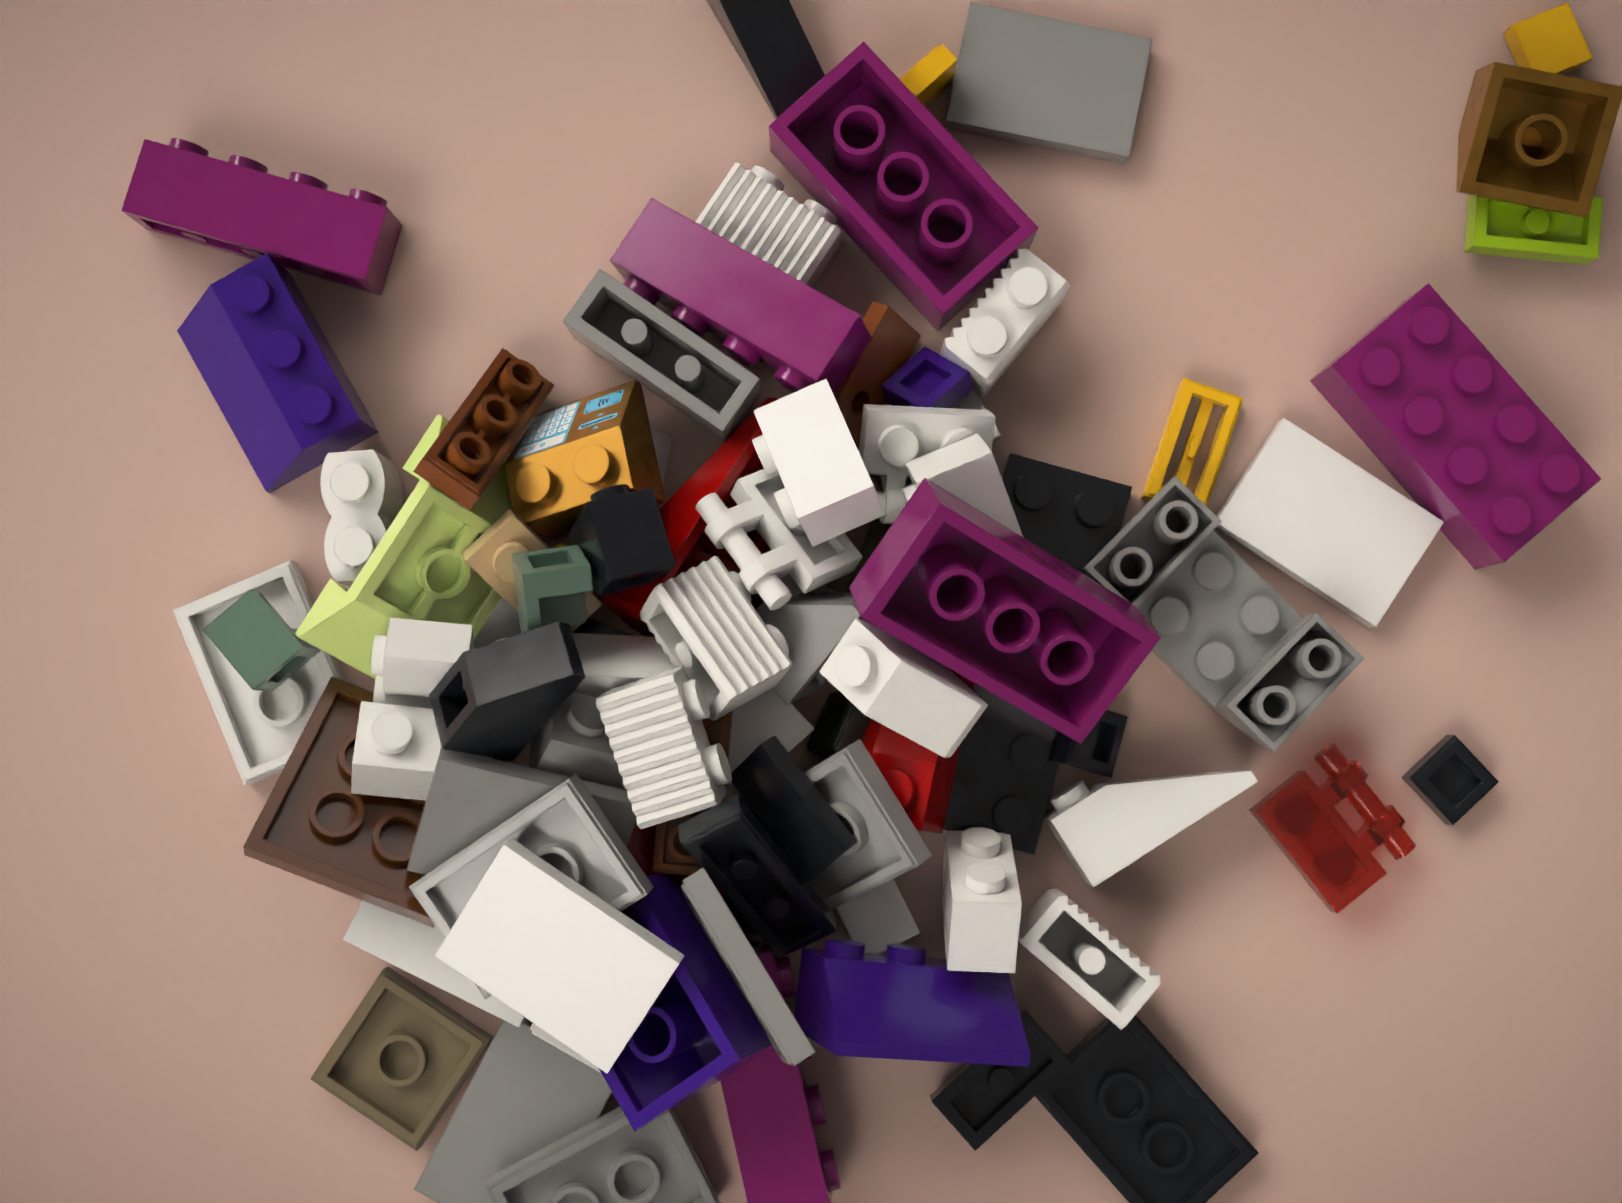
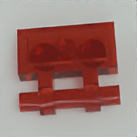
[1249,743,1416,914]

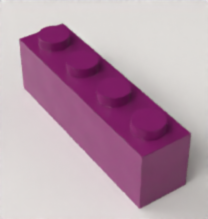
[121,138,402,295]
[609,198,872,395]
[720,944,841,1203]

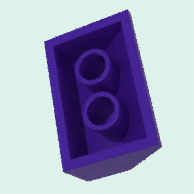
[177,253,379,493]
[599,873,772,1132]
[794,939,1031,1067]

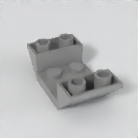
[1083,476,1364,752]

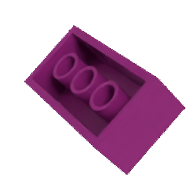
[768,41,1038,331]
[1310,283,1601,570]
[849,478,1161,744]

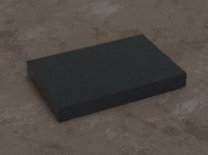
[1035,1015,1259,1203]

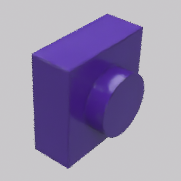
[881,347,974,408]

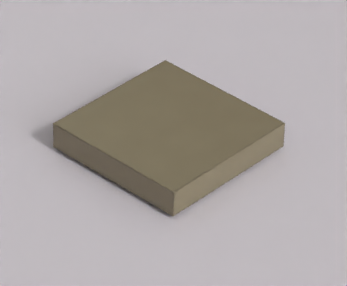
[310,967,493,1151]

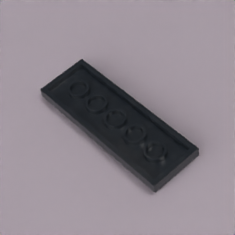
[944,453,1132,855]

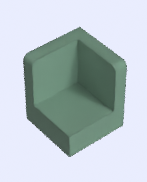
[512,545,593,633]
[203,590,321,691]

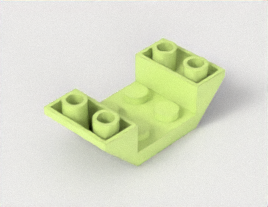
[295,414,514,679]

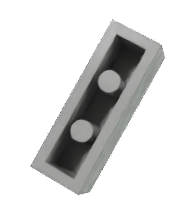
[563,269,762,442]

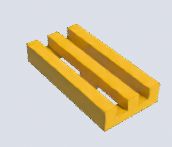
[1140,378,1244,506]

